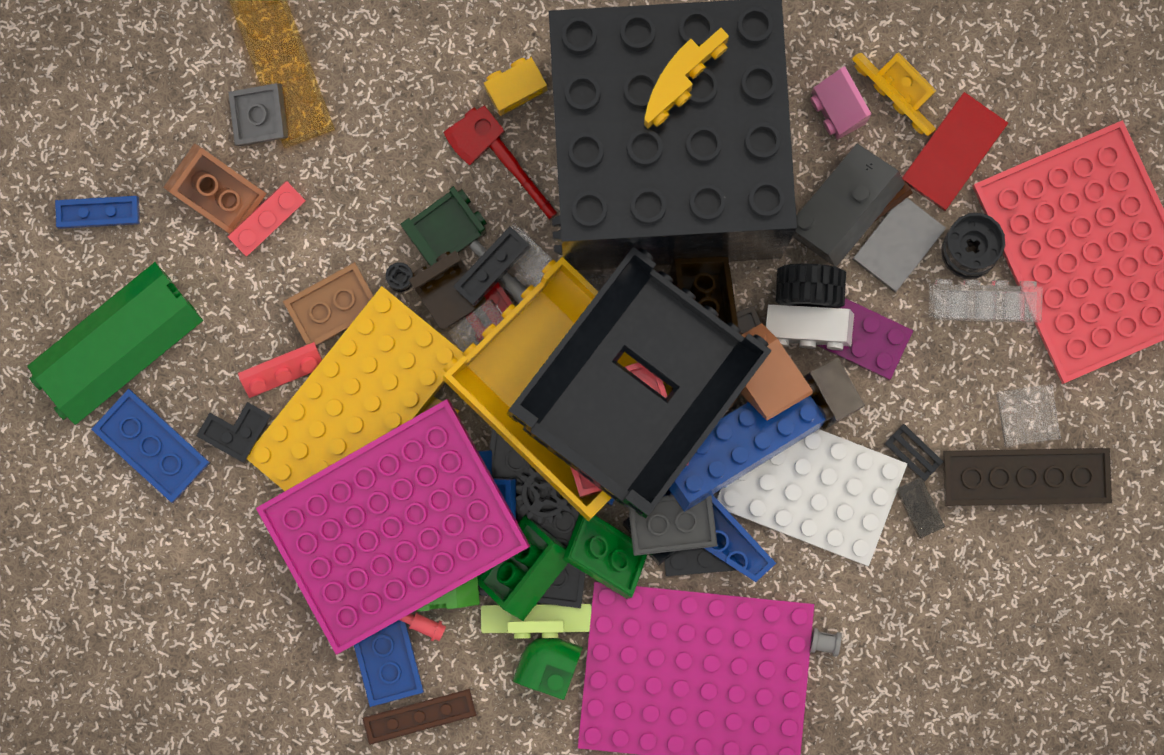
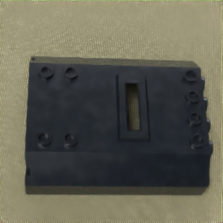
[507,247,772,519]

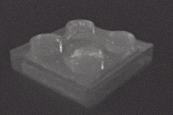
[996,384,1061,447]

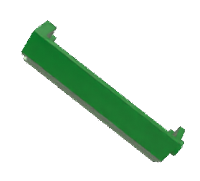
[27,262,203,425]

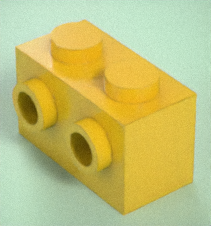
[484,57,548,116]

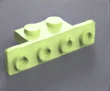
[481,604,591,639]

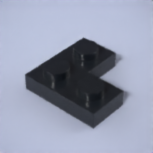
[196,402,272,463]

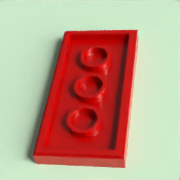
[902,92,1008,211]

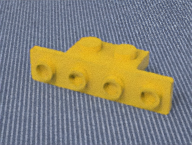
[852,52,936,136]

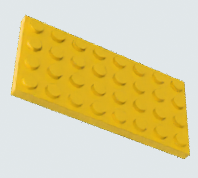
[247,286,463,491]

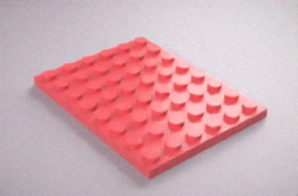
[972,120,1164,384]

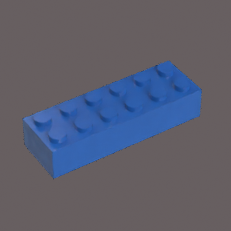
[669,396,826,512]

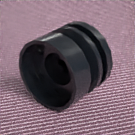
[941,213,1005,279]

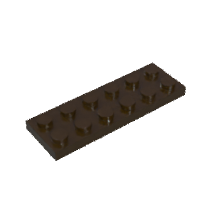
[943,448,1112,506]

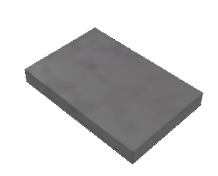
[852,198,946,293]

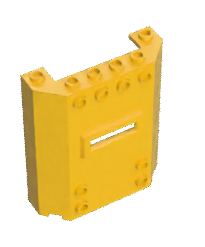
[443,257,673,522]

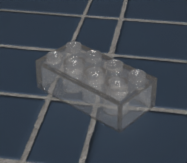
[929,279,1043,323]

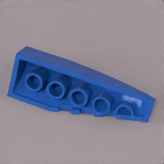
[664,489,776,582]

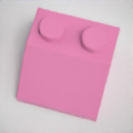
[810,66,871,140]

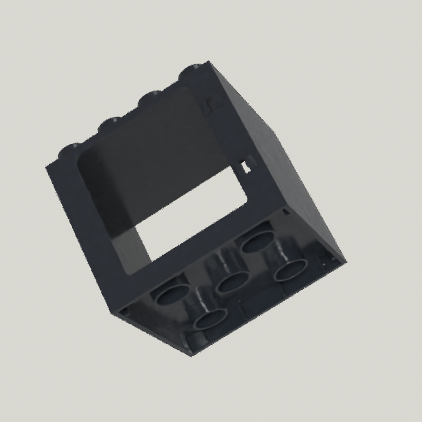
[549,0,797,270]

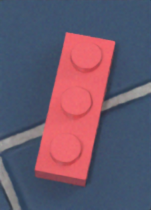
[227,181,306,257]
[238,342,323,398]

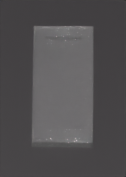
[448,299,504,352]

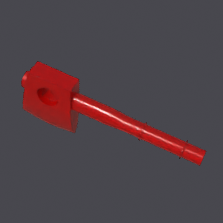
[443,105,557,220]

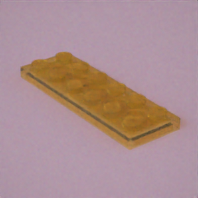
[229,0,335,149]

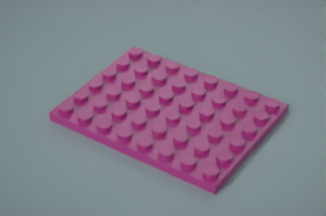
[256,399,530,655]
[578,582,814,755]

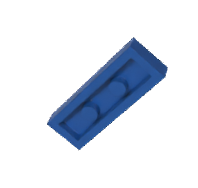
[55,196,140,229]

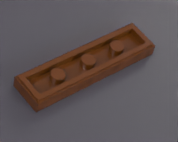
[362,689,477,745]

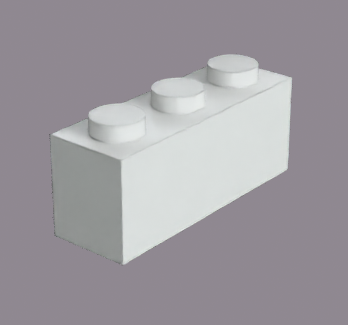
[766,304,854,350]

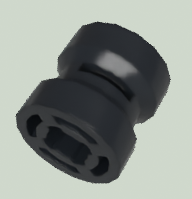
[386,262,413,293]

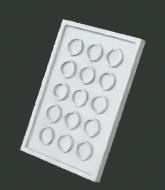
[717,429,908,566]

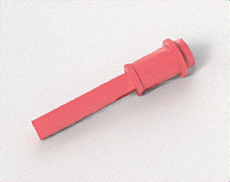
[400,612,446,641]

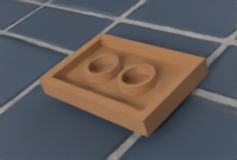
[283,262,373,347]

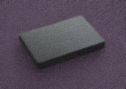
[628,495,717,556]

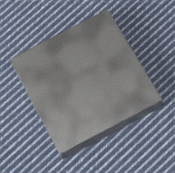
[228,83,288,146]

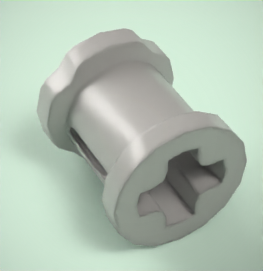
[810,628,842,657]

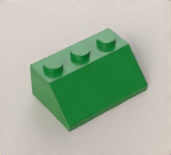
[477,515,568,621]

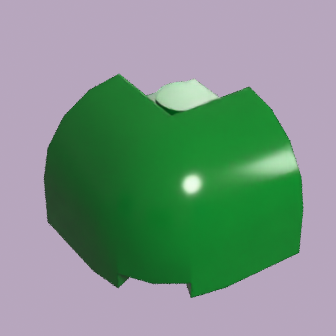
[512,637,583,700]

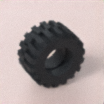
[775,263,846,308]

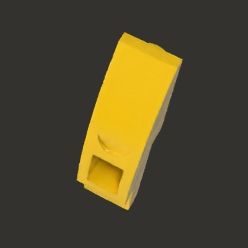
[644,28,729,129]

